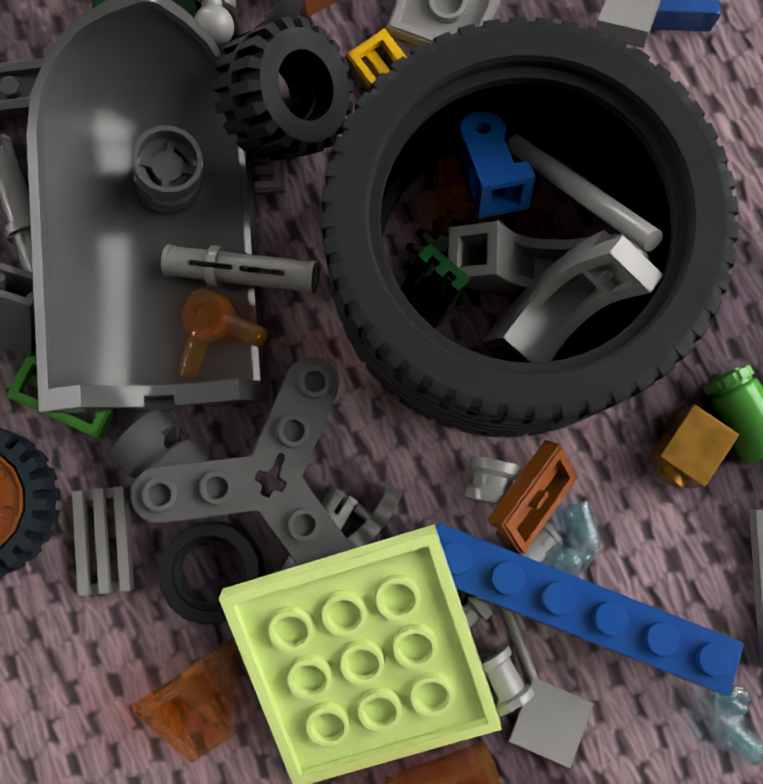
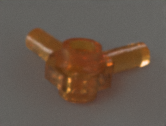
[177,287,268,378]

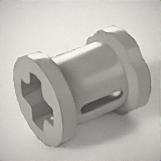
[479,643,535,716]

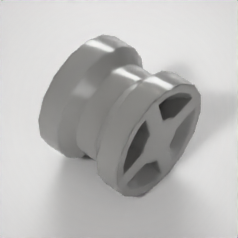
[464,456,523,505]

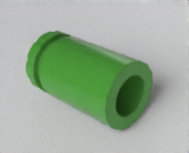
[701,364,763,465]

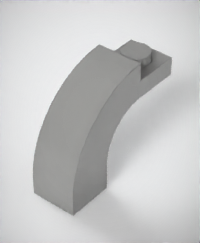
[448,221,632,297]
[482,230,663,363]

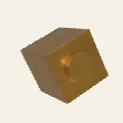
[647,404,740,490]

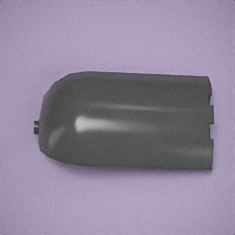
[26,0,269,413]

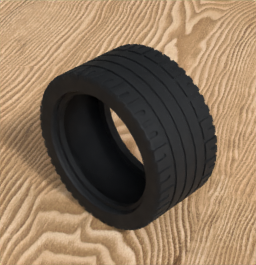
[321,17,739,437]

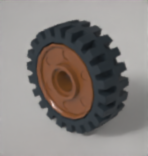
[0,428,61,577]

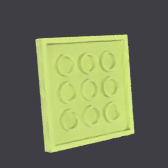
[218,524,502,784]

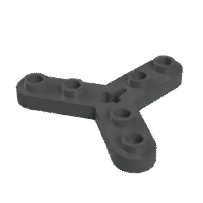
[130,357,354,566]

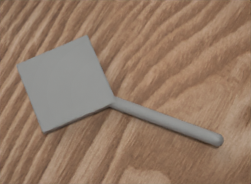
[499,607,594,768]

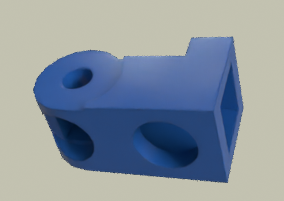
[457,111,535,219]

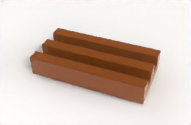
[487,440,577,555]

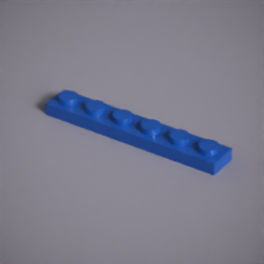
[436,523,744,696]

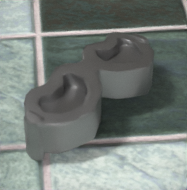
[346,480,402,549]

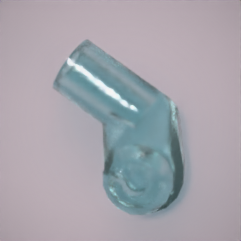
[553,500,601,576]
[710,685,763,766]

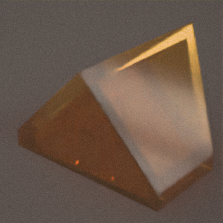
[132,637,237,763]

